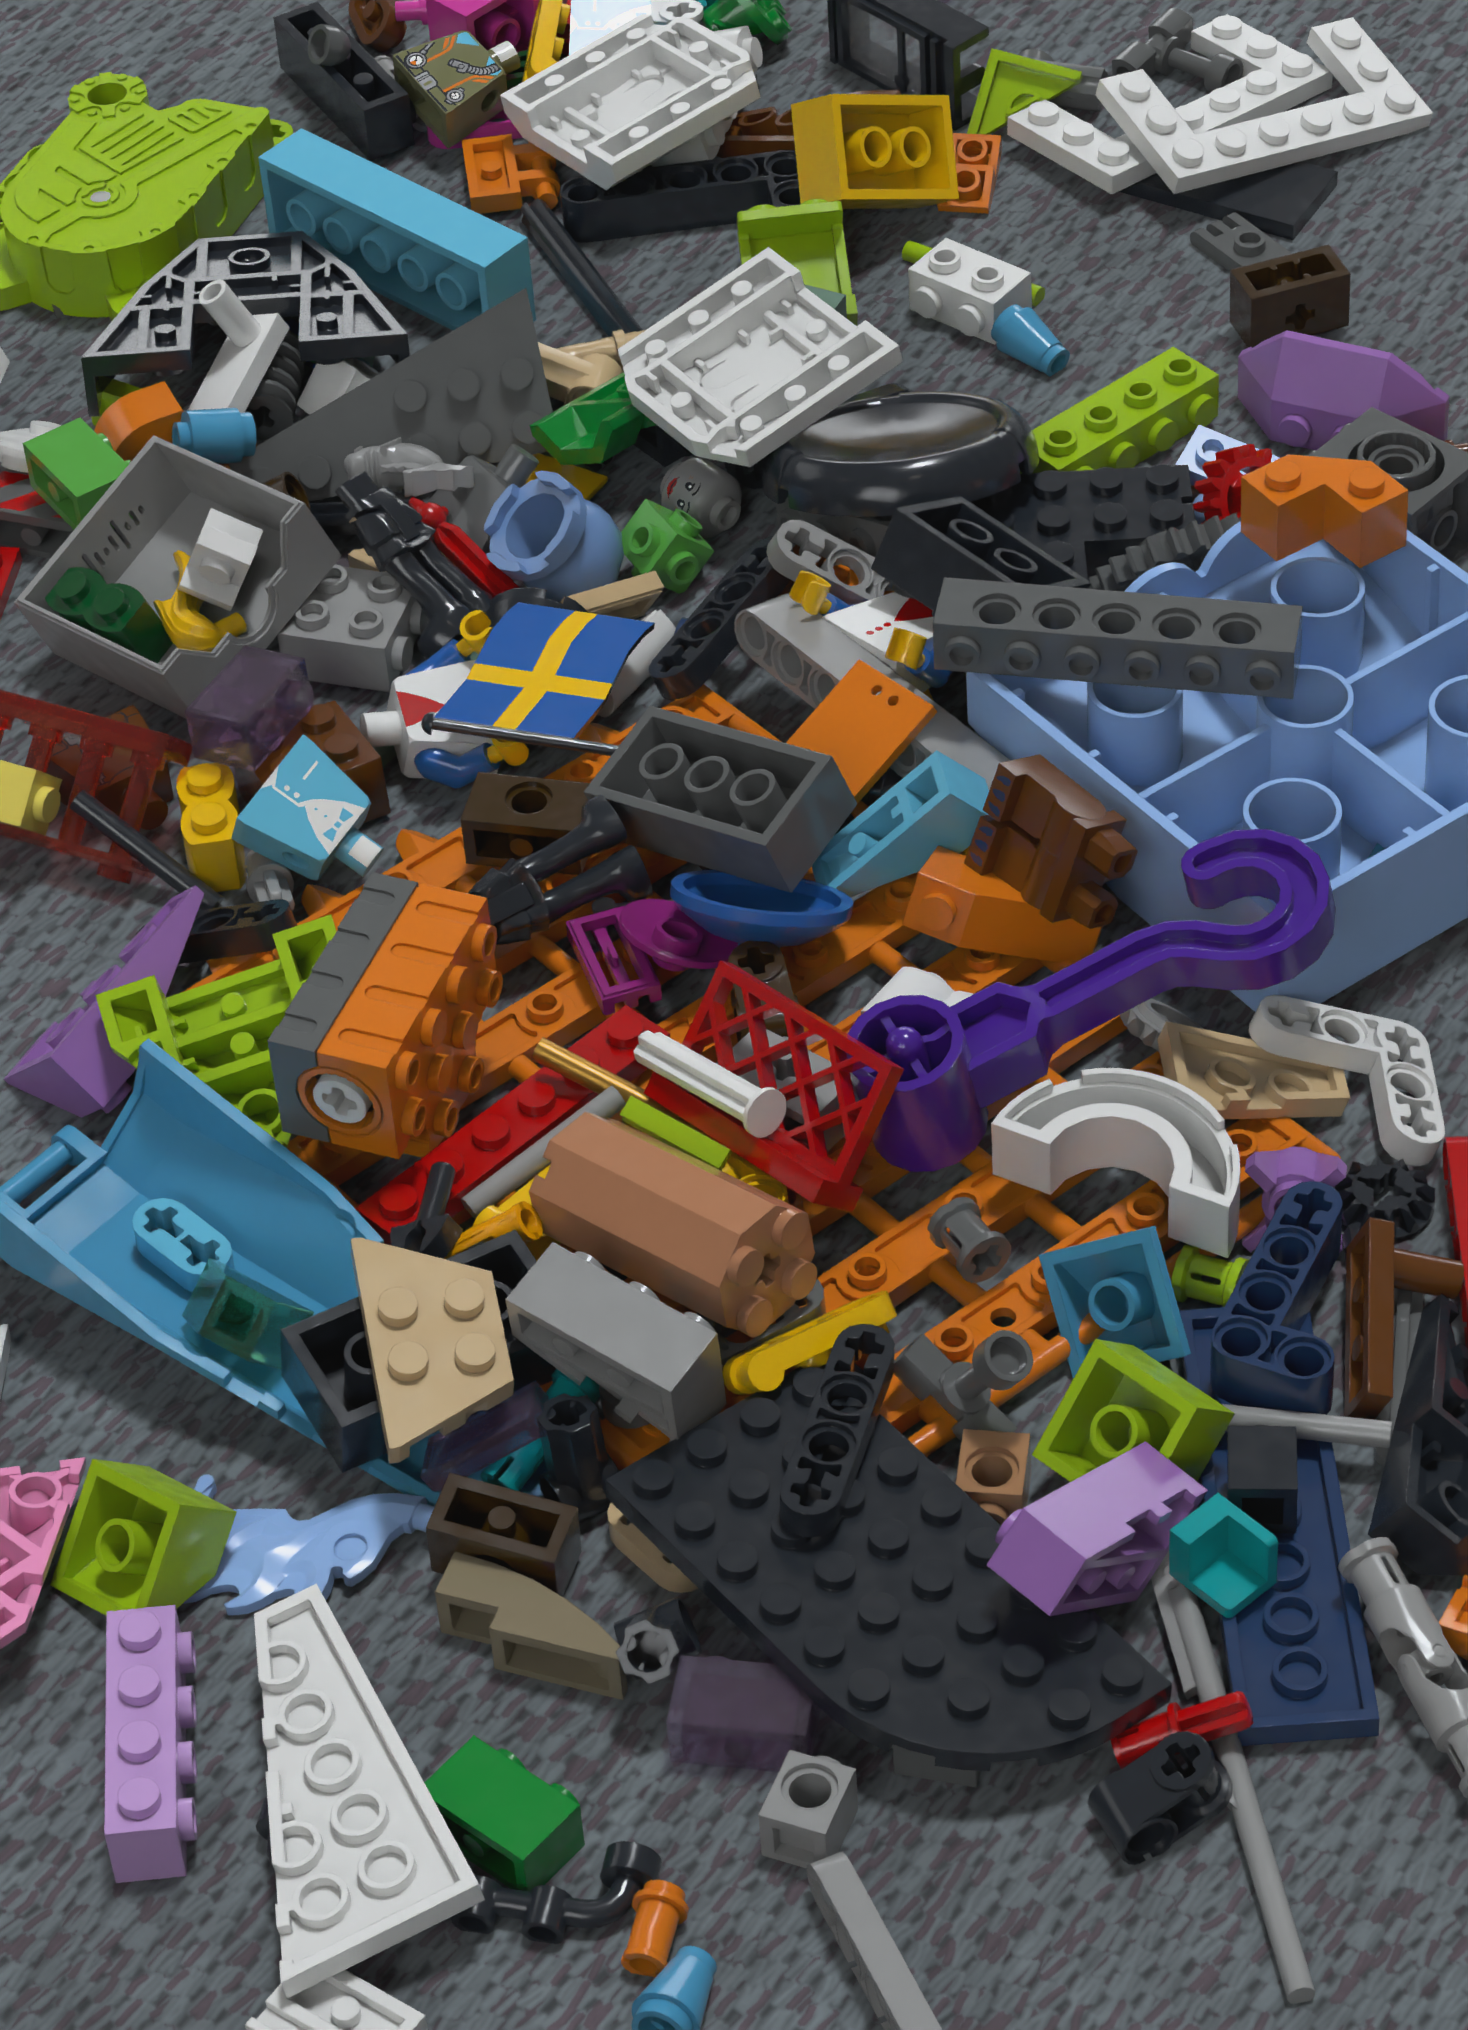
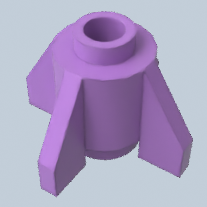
[1242,1147,1347,1253]

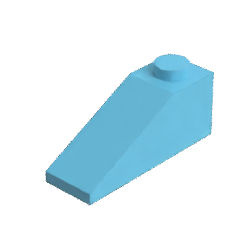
[811,750,989,897]

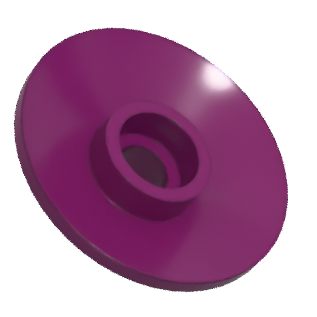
[619,899,738,971]

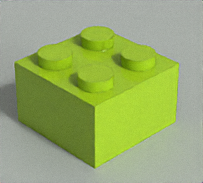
[1032,1339,1235,1482]

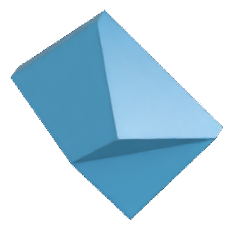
[1039,1226,1191,1379]

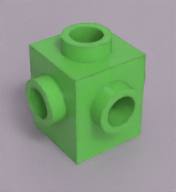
[621,498,714,594]

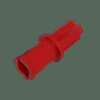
[1111,1691,1253,1769]

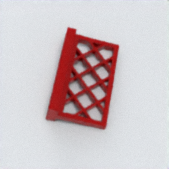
[644,960,904,1212]

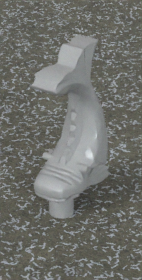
[344,437,474,497]

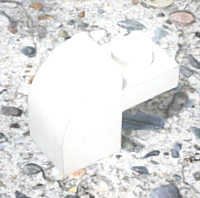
[177,508,263,611]

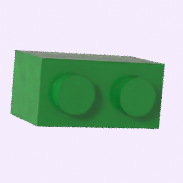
[424,1735,585,1892]

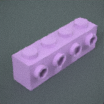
[104,1605,197,1883]

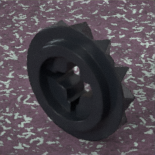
[1334,1155,1435,1239]

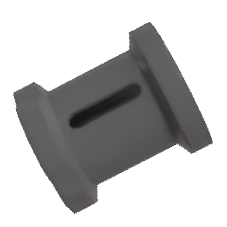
[927,1197,1011,1283]

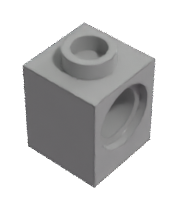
[758,1750,859,1868]

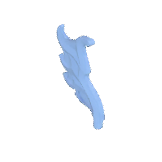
[183,1474,434,1615]

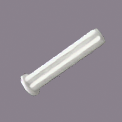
[633,1030,786,1138]

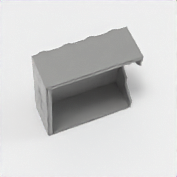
[14,435,341,727]

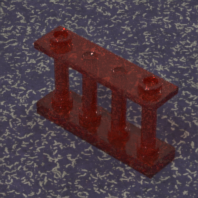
[0,690,194,885]

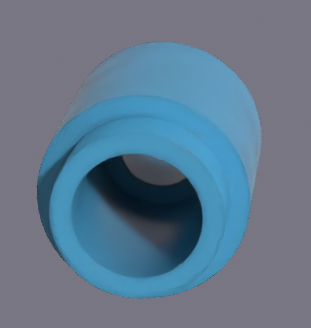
[172,408,256,464]

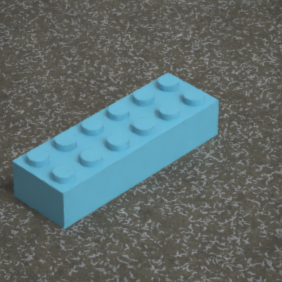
[258,128,536,330]

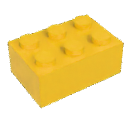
[791,94,959,209]

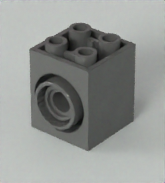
[1308,407,1468,563]

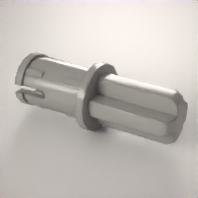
[245,850,295,910]

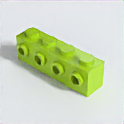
[1020,346,1219,474]

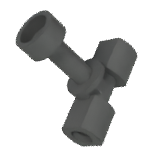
[1112,8,1243,92]
[893,1330,1033,1442]

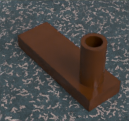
[1344,1217,1464,1420]

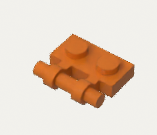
[462,134,561,214]

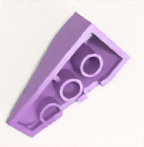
[4,885,205,1118]

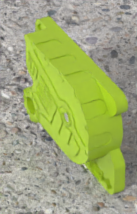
[0,72,293,321]

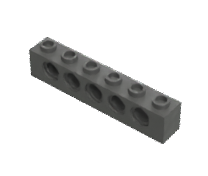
[933,577,1303,699]

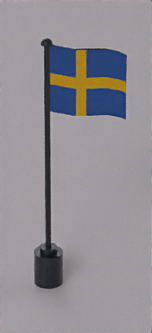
[421,602,903,806]

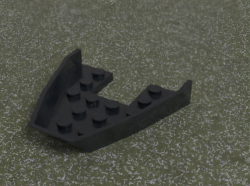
[81,231,411,417]

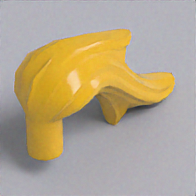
[153,550,247,652]

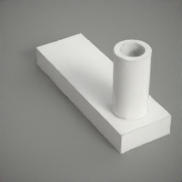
[188,280,290,413]

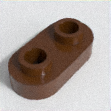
[348,0,407,53]

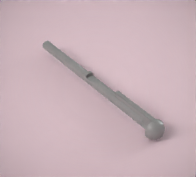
[1151,1551,1315,2004]

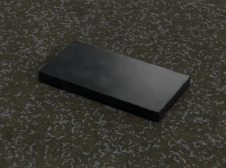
[1118,161,1338,240]

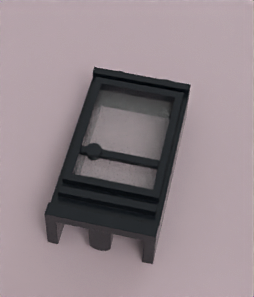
[827,0,989,131]

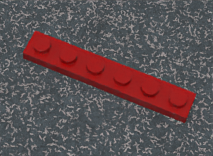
[355,1005,670,1245]

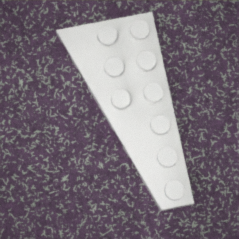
[254,1583,485,1999]

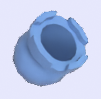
[484,470,624,603]

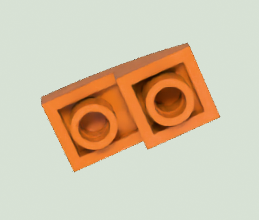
[937,133,1002,214]

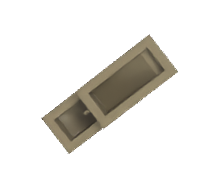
[435,1551,628,1700]

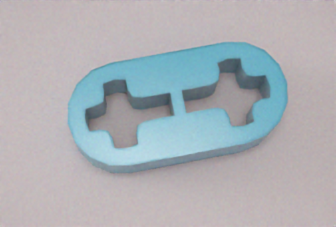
[132,1198,235,1295]

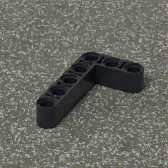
[560,150,801,243]

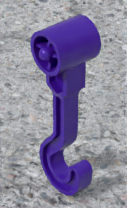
[846,829,1336,1172]

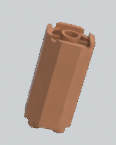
[529,1112,817,1337]

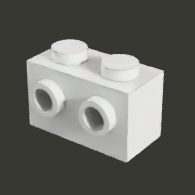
[908,238,1032,345]

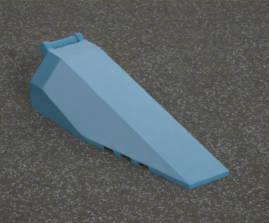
[0,1038,547,1507]

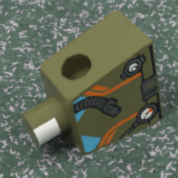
[393,30,521,148]

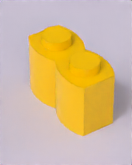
[176,762,247,892]

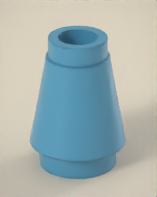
[991,304,1070,377]
[631,1946,717,2030]

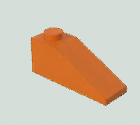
[902,845,1103,963]

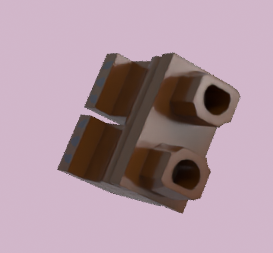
[964,754,1138,929]

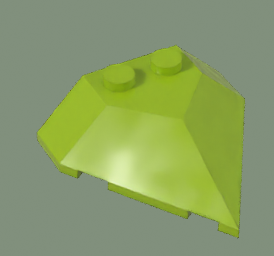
[96,914,337,1148]

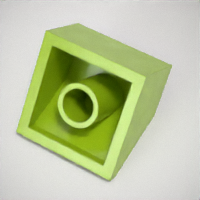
[50,1459,237,1616]

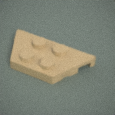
[351,1237,514,1464]

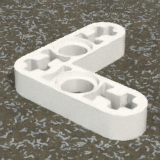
[1249,995,1445,1166]

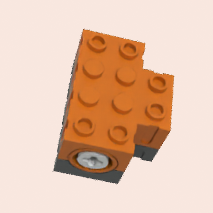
[267,872,503,1159]

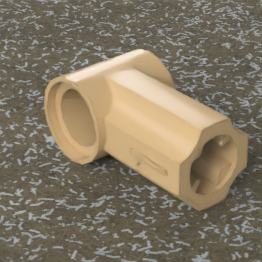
[538,342,623,405]

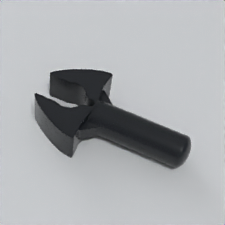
[390,1162,463,1259]

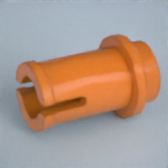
[621,1880,689,1977]

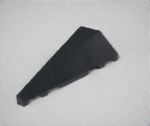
[1368,1293,1468,1576]

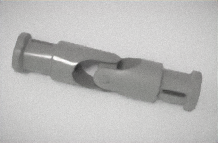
[1338,1537,1468,1800]

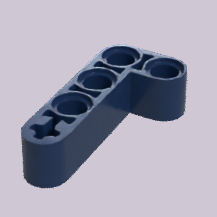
[1210,1181,1343,1415]

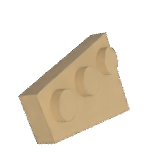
[1157,1021,1350,1119]

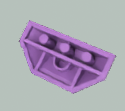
[1238,330,1449,450]

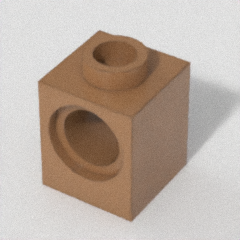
[956,1429,1031,1525]

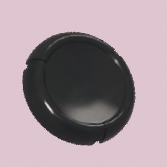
[762,391,1039,517]

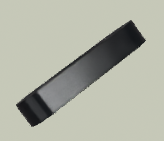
[136,899,298,964]

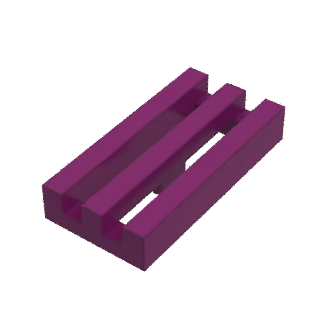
[566,906,662,1016]

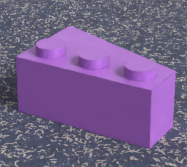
[987,1441,1208,1616]

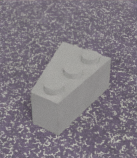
[505,1242,727,1442]

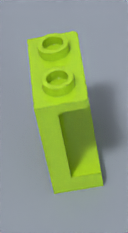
[737,199,858,326]

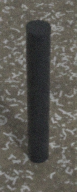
[69,790,223,910]

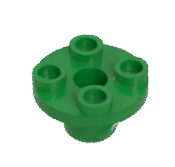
[702,0,792,45]

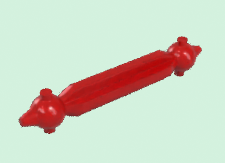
[408,497,520,598]

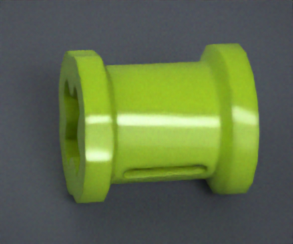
[1171,1244,1250,1307]

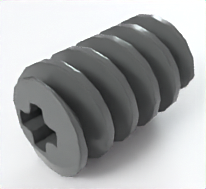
[245,330,307,440]

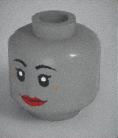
[660,457,742,539]

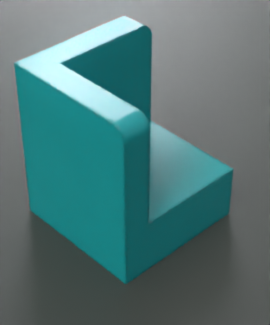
[1169,1493,1278,1618]

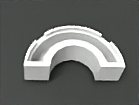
[991,1068,1240,1258]

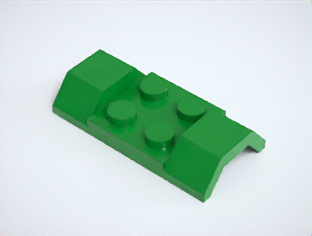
[529,372,657,465]

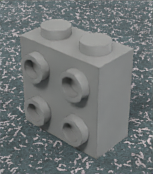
[277,564,428,692]

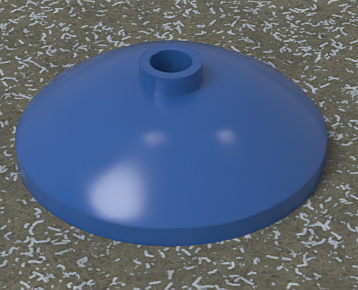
[670,870,854,947]

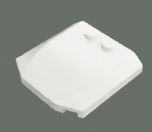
[500,14,761,190]
[618,247,903,467]

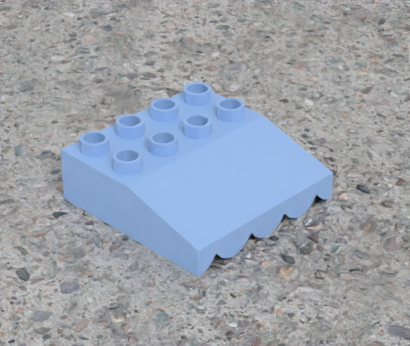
[966,521,1468,1012]

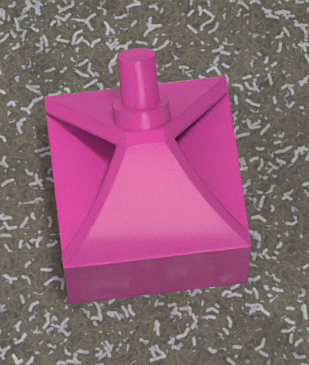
[395,0,539,52]

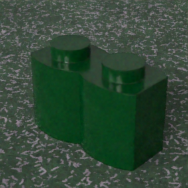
[45,567,173,664]

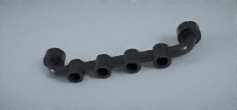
[256,1796,662,1944]

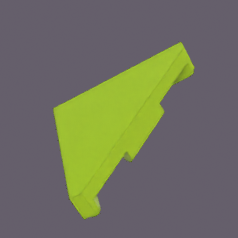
[967,48,1082,135]
[620,1096,732,1171]

